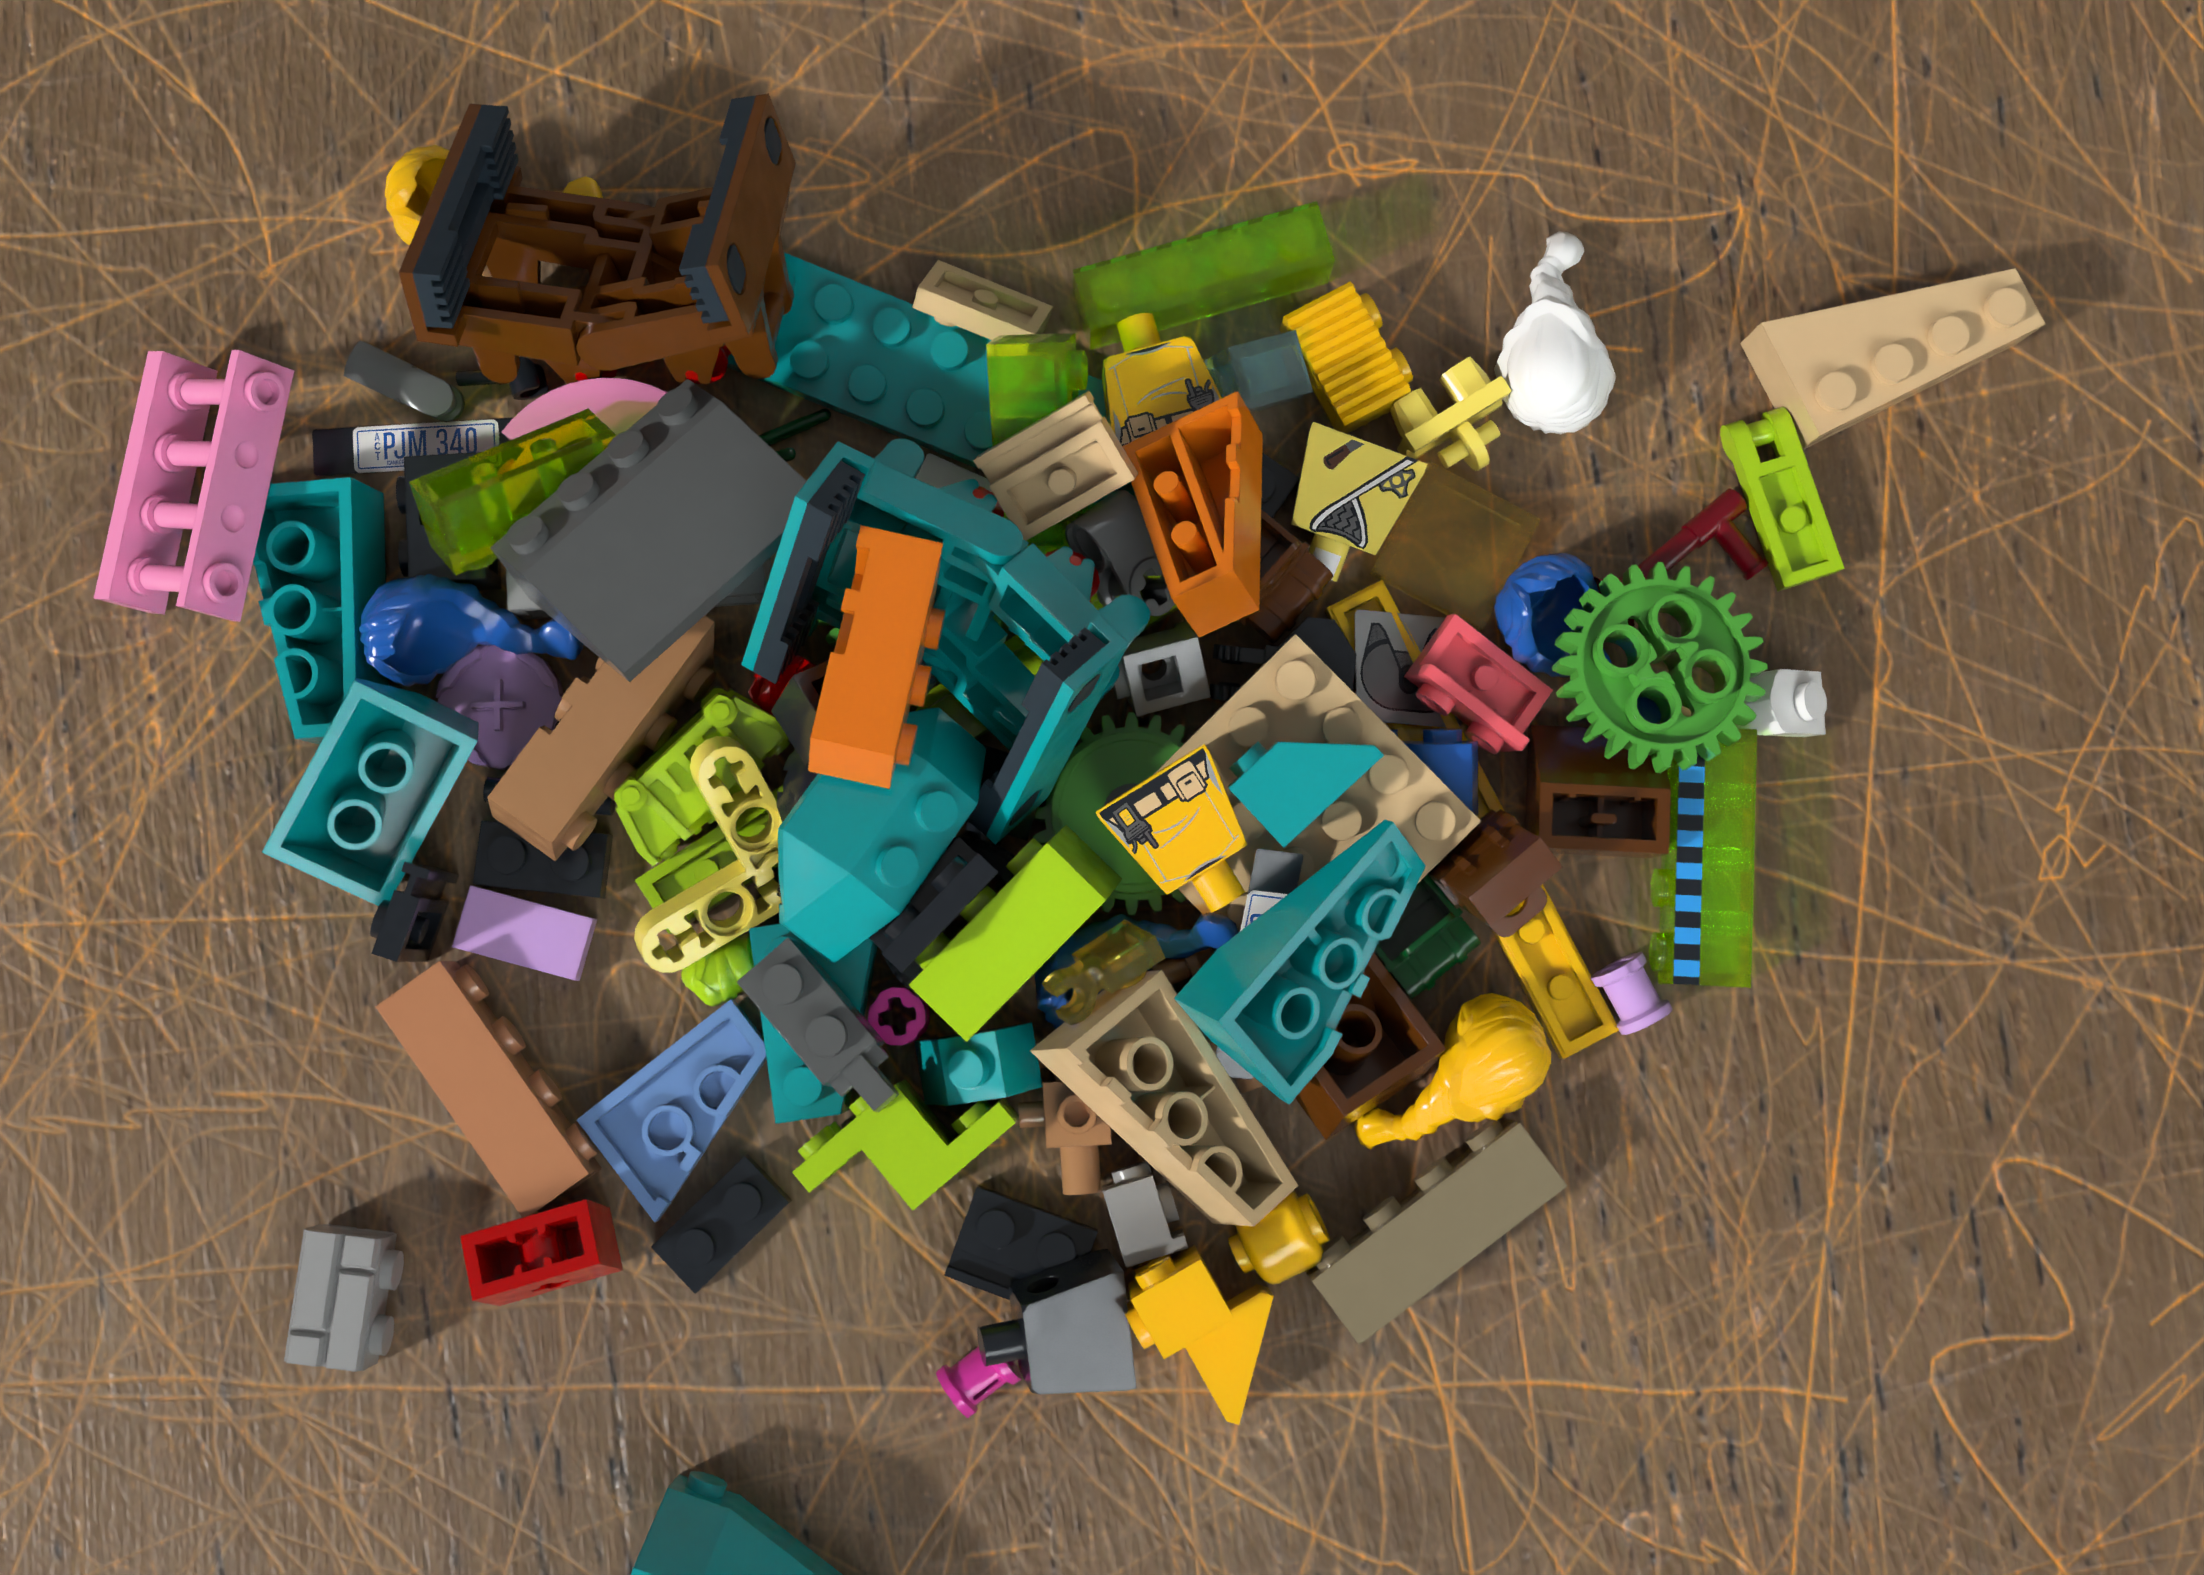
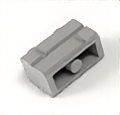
[284,1224,404,1372]

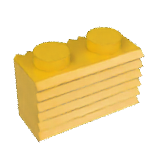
[1280,281,1413,434]

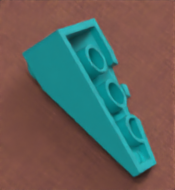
[631,1471,843,1575]

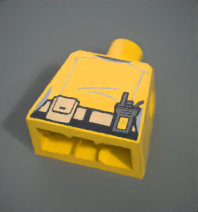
[1102,313,1222,446]
[1095,743,1247,913]

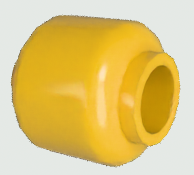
[1228,1191,1330,1285]

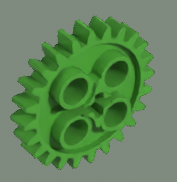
[1552,562,1768,773]

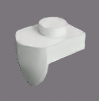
[1735,669,1827,737]

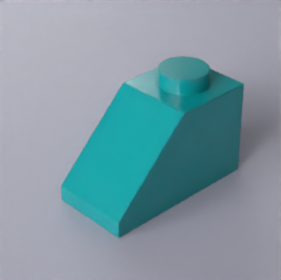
[1228,741,1384,848]
[915,1022,1043,1106]

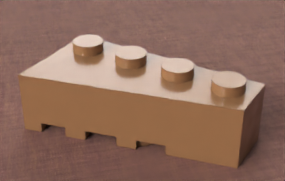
[487,615,716,861]

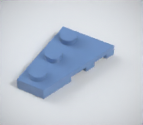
[577,999,767,1222]

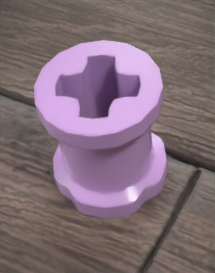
[1591,951,1673,1035]

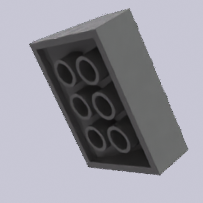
[490,379,806,682]

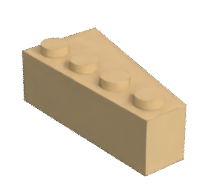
[1740,268,2045,450]
[1030,970,1299,1226]

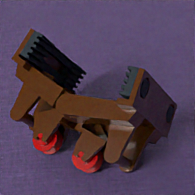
[399,93,796,384]

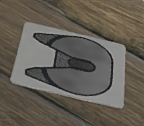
[1354,610,1462,727]

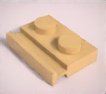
[973,391,1138,541]

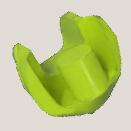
[681,932,754,1007]

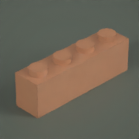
[375,961,602,1218]

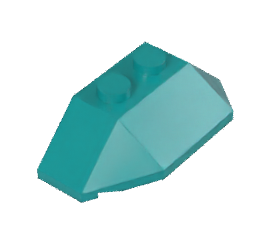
[778,708,987,963]

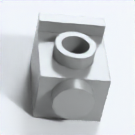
[1112,621,1211,716]
[1102,1161,1188,1267]

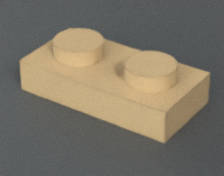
[913,260,1053,355]

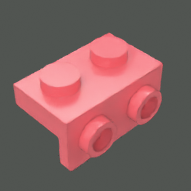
[1404,614,1553,754]

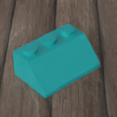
[262,678,479,906]

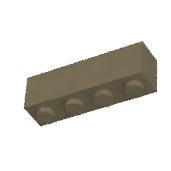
[1306,1119,1567,1345]

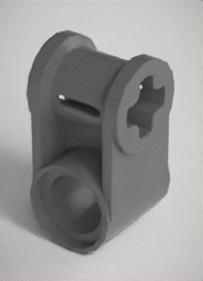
[1065,489,1175,616]

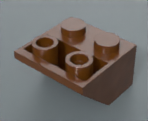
[1525,725,1671,858]

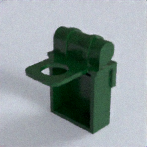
[1374,874,1481,1000]

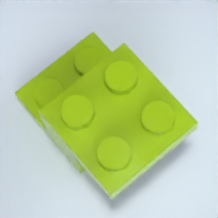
[792,1079,1019,1211]

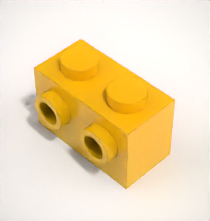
[1125,1245,1234,1359]

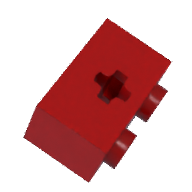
[460,1199,623,1306]

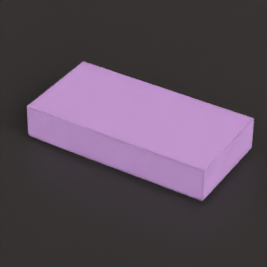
[452,885,597,981]

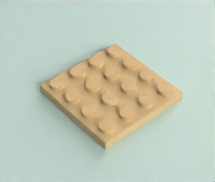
[1153,634,1481,933]

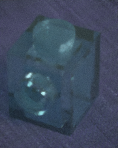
[1204,330,1313,413]

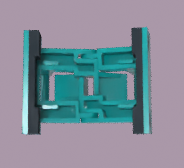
[741,438,1150,845]

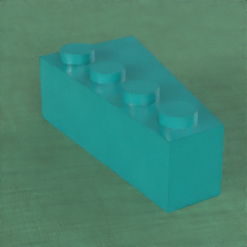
[253,477,389,744]

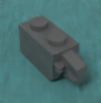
[737,937,900,1112]

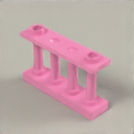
[94,350,294,622]

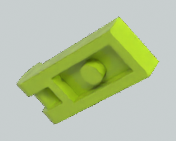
[1720,407,1845,592]

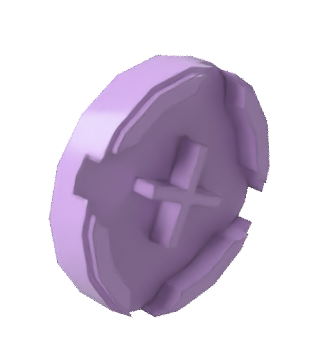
[436,645,563,770]

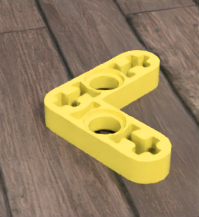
[634,736,782,973]

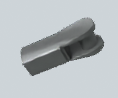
[343,340,465,422]

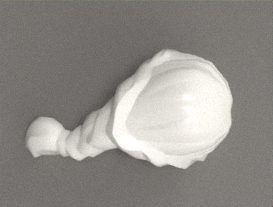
[1494,231,1616,434]

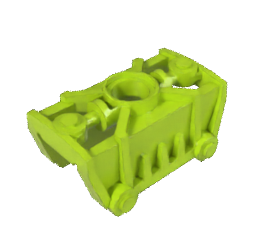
[614,686,790,867]

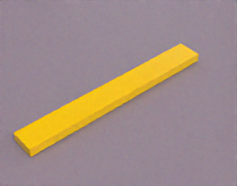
[1325,580,1619,1059]

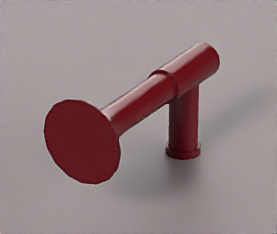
[1594,488,1769,627]

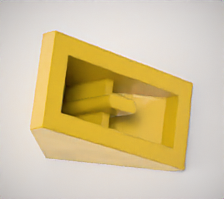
[1185,1284,1274,1425]

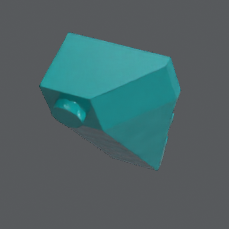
[1174,819,1426,1104]

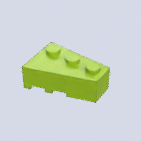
[909,825,1122,1042]

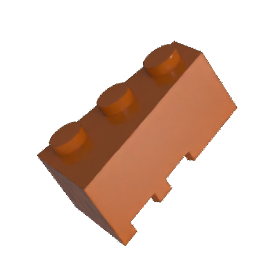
[1122,391,1263,638]
[808,525,946,789]

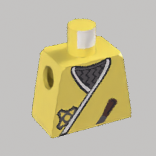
[1291,422,1428,582]

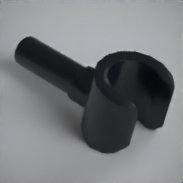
[456,356,548,400]

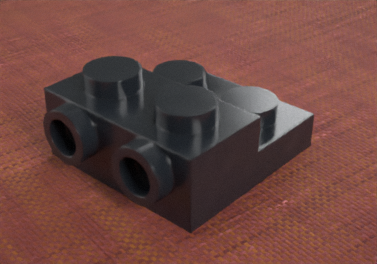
[869,837,998,973]

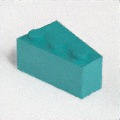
[749,924,877,1124]

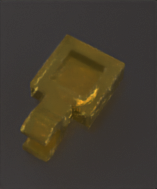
[1042,920,1165,1025]

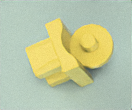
[1390,357,1512,471]

